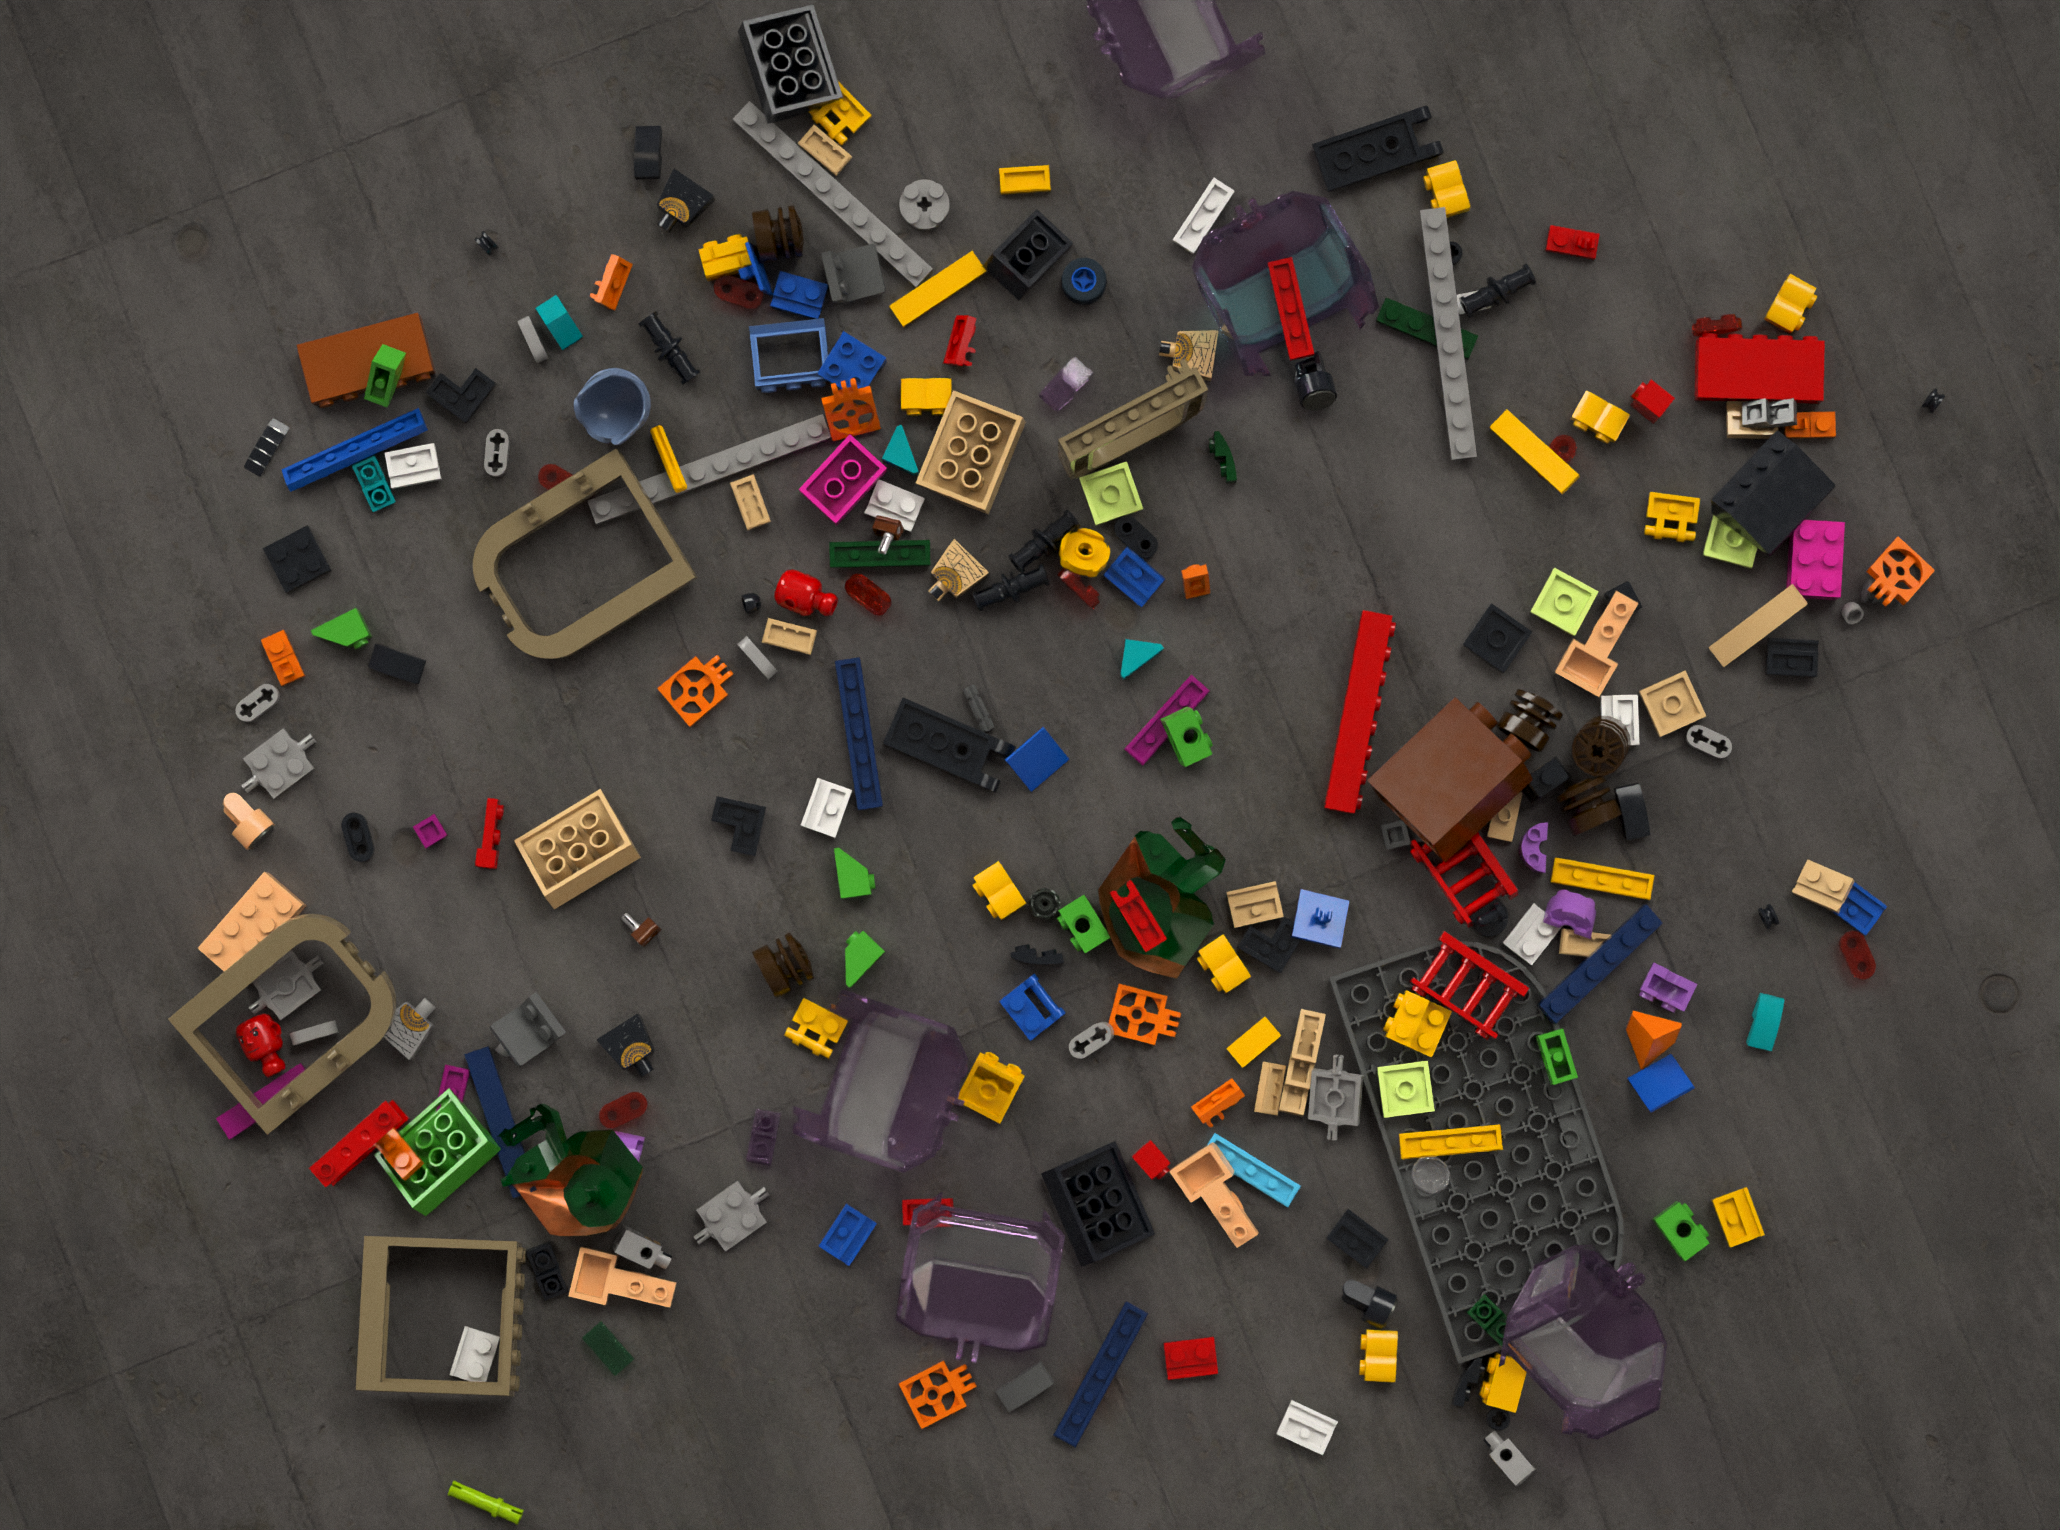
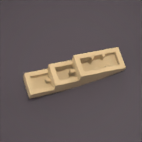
[1708,584,1808,667]
[1278,1009,1326,1117]

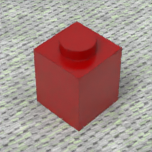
[1132,1140,1170,1180]

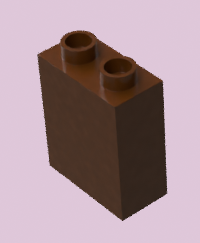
[1367,697,1533,863]

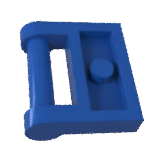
[999,973,1066,1041]

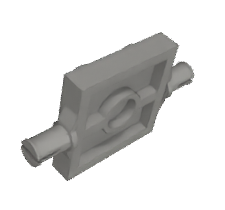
[242,728,316,799]
[249,950,324,1021]
[1308,1055,1363,1140]
[693,1180,770,1251]

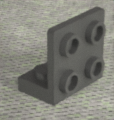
[821,244,886,305]
[490,992,566,1067]

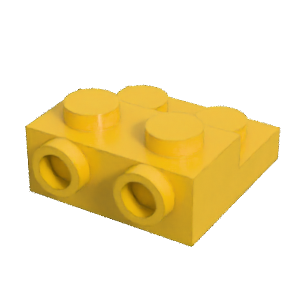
[1383,990,1452,1058]
[955,1052,1025,1124]

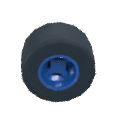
[1062,258,1106,305]

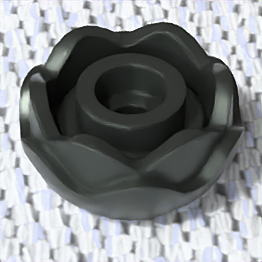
[1029,888,1061,920]

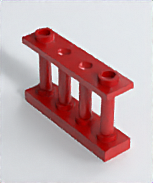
[1410,832,1518,928]
[1410,931,1529,1040]
[309,1100,410,1187]

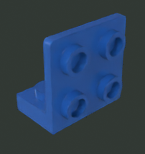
[818,331,887,389]

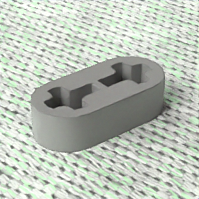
[518,316,549,364]
[484,429,510,477]
[737,636,778,680]
[236,684,280,722]
[1685,725,1732,759]
[289,1020,339,1046]
[1069,1022,1114,1059]

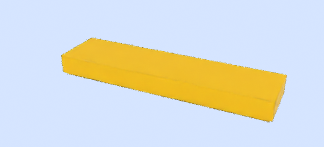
[889,251,986,328]
[1490,409,1580,495]
[1550,857,1655,900]
[1399,1124,1503,1159]

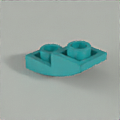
[352,454,396,512]
[1746,993,1785,1051]

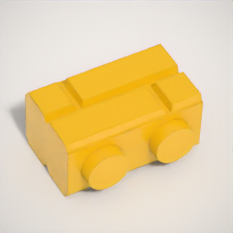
[698,234,752,281]

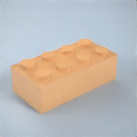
[198,872,307,971]

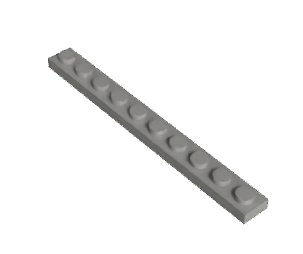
[733,101,933,288]
[1420,207,1477,460]
[588,414,832,525]

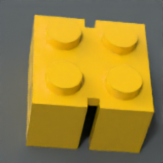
[1479,1352,1529,1413]

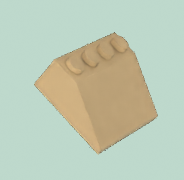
[916,390,1026,515]
[514,789,641,909]

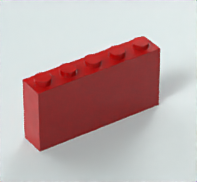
[1694,333,1825,404]

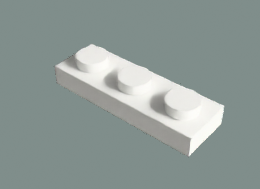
[1173,178,1235,255]

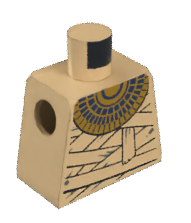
[1159,330,1218,381]
[928,539,989,601]

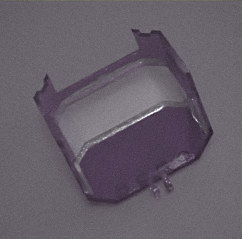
[1086,0,1266,99]
[793,989,968,1173]
[896,1192,1065,1363]
[1499,1245,1667,1439]

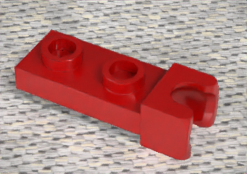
[475,798,504,869]
[1109,880,1167,953]

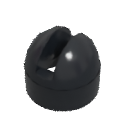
[741,593,761,614]

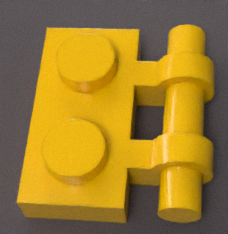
[809,81,872,146]
[1644,492,1700,542]
[784,998,848,1059]

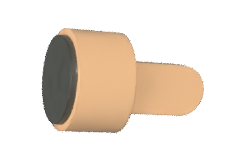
[223,793,275,850]

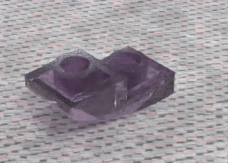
[1039,357,1093,412]
[746,1109,781,1166]

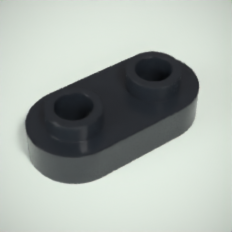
[1114,516,1158,559]
[341,812,375,862]

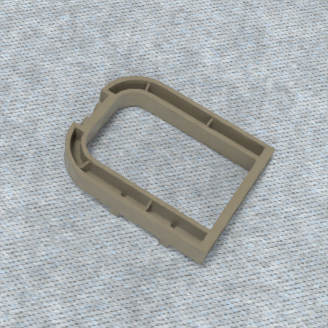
[1058,359,1208,480]
[473,448,698,659]
[168,914,396,1135]

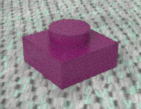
[413,814,448,849]

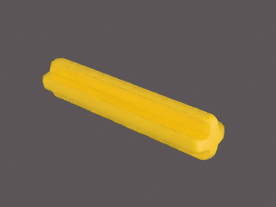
[650,425,687,493]

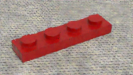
[1268,257,1314,361]

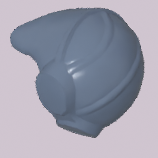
[574,368,651,445]

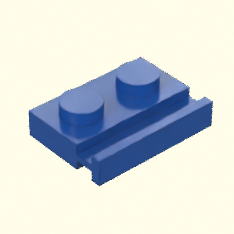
[770,271,828,319]
[1104,547,1165,607]
[1828,882,1887,936]
[819,1203,877,1266]

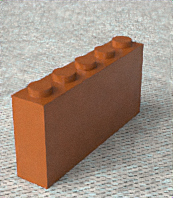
[297,313,436,408]

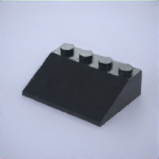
[738,5,843,124]
[1711,431,1835,557]
[1041,1141,1155,1267]

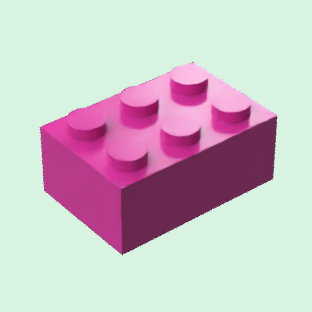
[799,434,888,526]
[1786,520,1845,600]

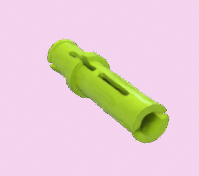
[448,1480,524,1525]

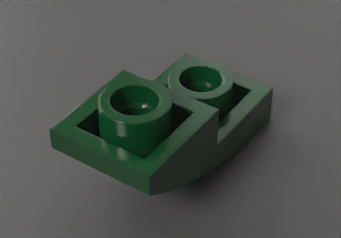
[1209,431,1237,484]
[1467,1294,1523,1350]

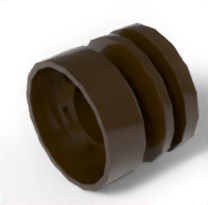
[752,205,804,264]
[1496,689,1563,753]
[1572,716,1631,776]
[1556,776,1622,836]
[752,932,814,999]

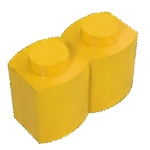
[1423,160,1471,218]
[1764,274,1817,334]
[901,378,952,416]
[1571,391,1630,444]
[973,861,1026,921]
[1197,935,1251,994]
[1359,1329,1398,1382]

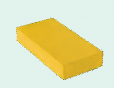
[999,165,1051,195]
[1226,1017,1281,1068]

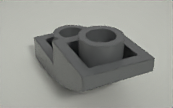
[995,1361,1054,1412]

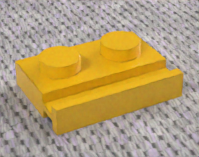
[1711,1187,1765,1248]

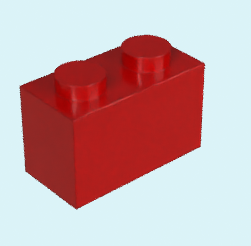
[1630,379,1675,424]

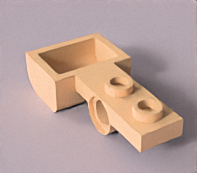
[1555,591,1638,697]
[1170,1142,1259,1248]
[569,1246,677,1308]

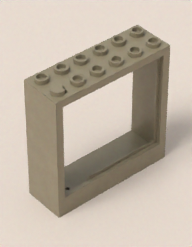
[356,1236,526,1397]

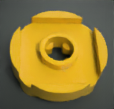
[1059,528,1110,577]

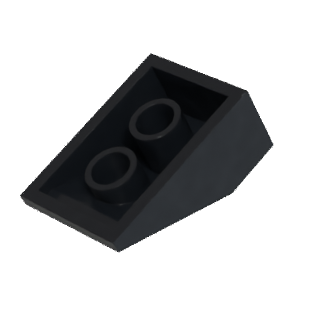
[982,209,1073,301]

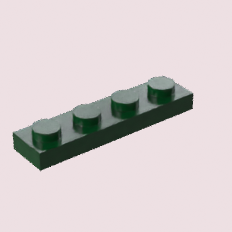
[1376,297,1478,360]
[829,540,931,568]

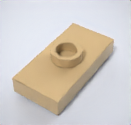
[798,125,852,176]
[730,474,771,530]
[762,618,817,655]
[1487,792,1522,842]
[1559,928,1611,958]
[1254,1062,1286,1116]

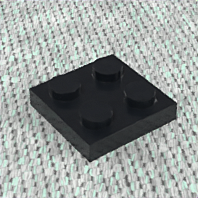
[263,525,332,593]
[1462,603,1532,673]

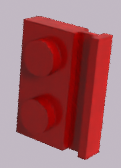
[1163,1336,1218,1380]

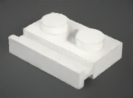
[385,443,442,489]
[865,480,925,532]
[1600,695,1640,747]
[801,778,852,838]
[1503,903,1562,965]
[450,1326,500,1382]
[1276,1400,1338,1455]

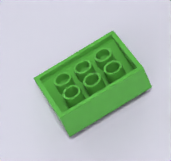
[374,1088,501,1216]

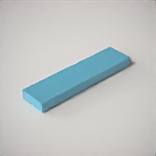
[1207,1133,1301,1207]

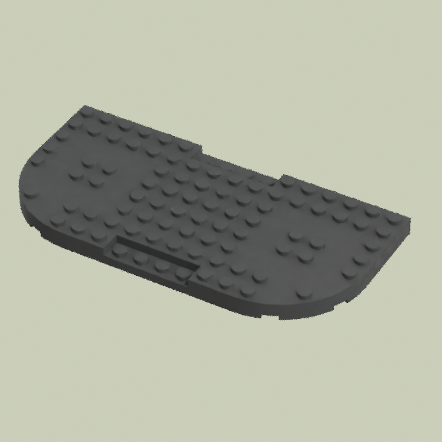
[1328,941,1624,1364]

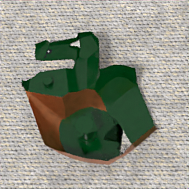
[1098,817,1226,978]
[497,1104,643,1236]

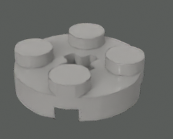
[899,179,950,231]

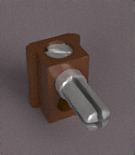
[872,515,904,555]
[621,913,662,947]

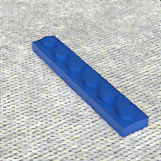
[282,408,428,492]

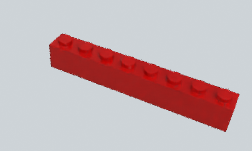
[1324,610,1396,814]

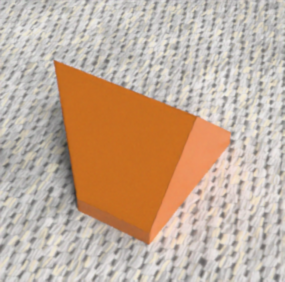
[1626,1011,1682,1070]

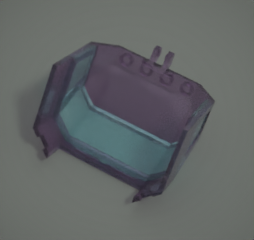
[1192,191,1379,376]

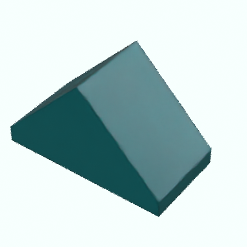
[535,295,583,350]
[882,425,919,476]
[1120,639,1164,680]

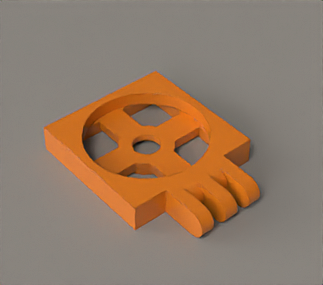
[821,378,881,441]
[1866,536,1935,607]
[657,655,733,727]
[1106,984,1181,1045]
[899,1360,977,1429]

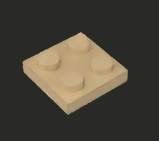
[1639,670,1706,737]

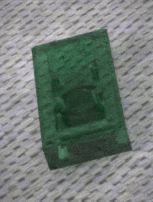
[582,1321,635,1376]

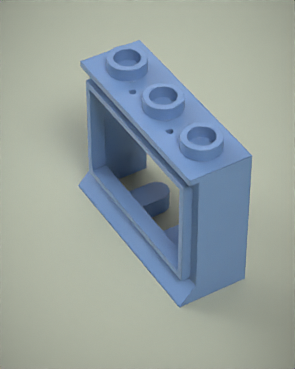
[749,318,829,393]

